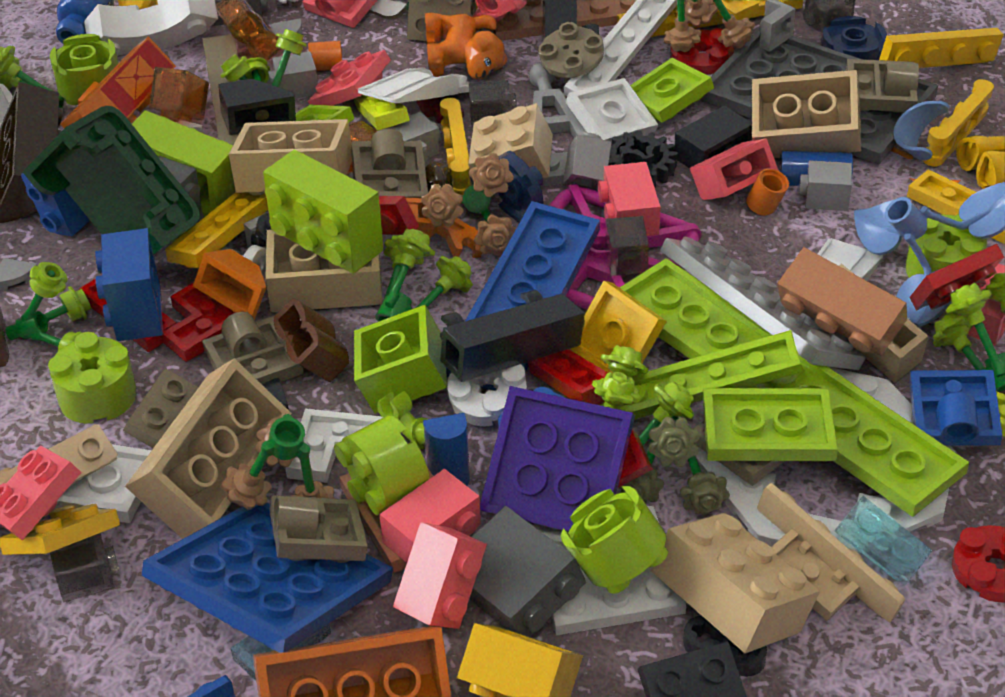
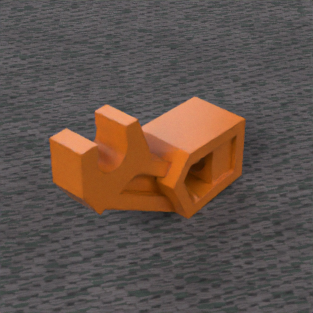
[406,198,482,258]

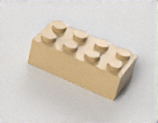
[125,358,292,539]

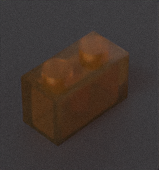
[149,67,209,122]

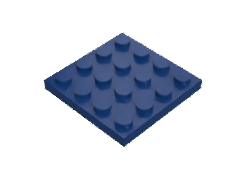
[142,503,393,653]

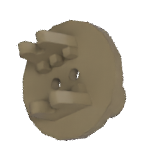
[538,22,604,83]

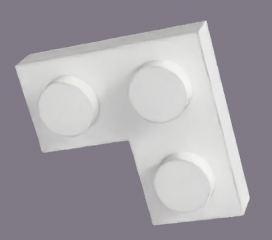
[286,409,383,483]

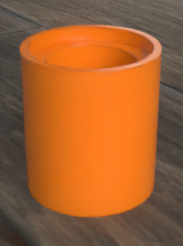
[308,41,342,71]
[746,168,789,216]

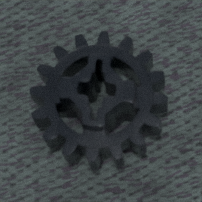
[608,131,677,188]

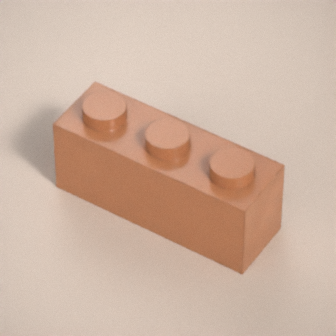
[777,247,907,356]

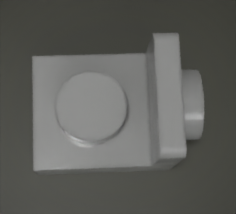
[759,0,795,52]

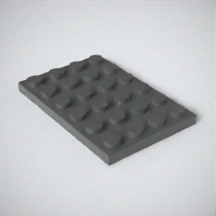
[700,29,938,164]

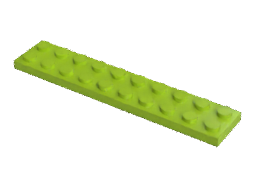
[620,258,969,517]

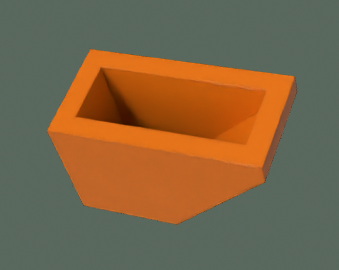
[193,249,267,320]

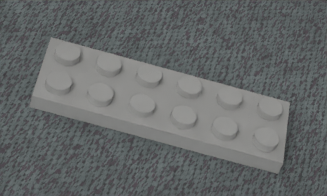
[660,237,866,370]

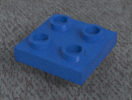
[909,370,1003,446]

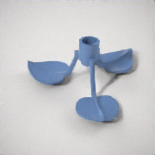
[854,182,1005,326]

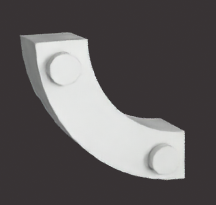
[84,0,218,56]

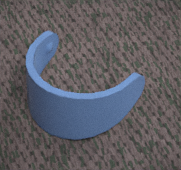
[893,101,950,160]

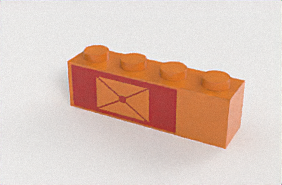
[60,36,176,128]

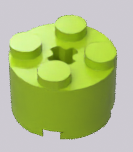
[50,34,119,105]
[905,214,987,278]
[48,332,136,424]
[334,415,430,515]
[561,486,668,594]

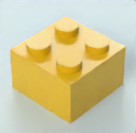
[457,623,583,697]

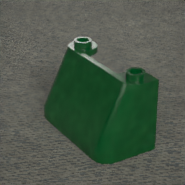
[23,106,200,258]

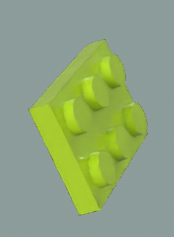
[703,388,838,461]

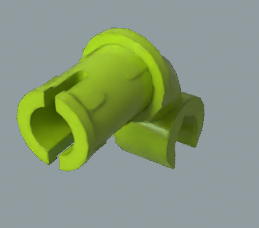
[377,391,427,450]

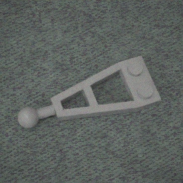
[529,62,587,186]

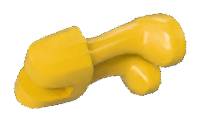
[956,135,1005,189]

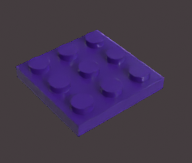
[480,386,635,532]

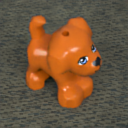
[425,13,507,80]

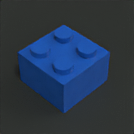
[95,228,163,341]

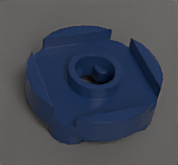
[821,16,887,60]
[498,151,544,223]

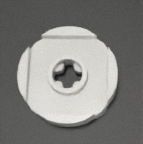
[447,364,527,426]

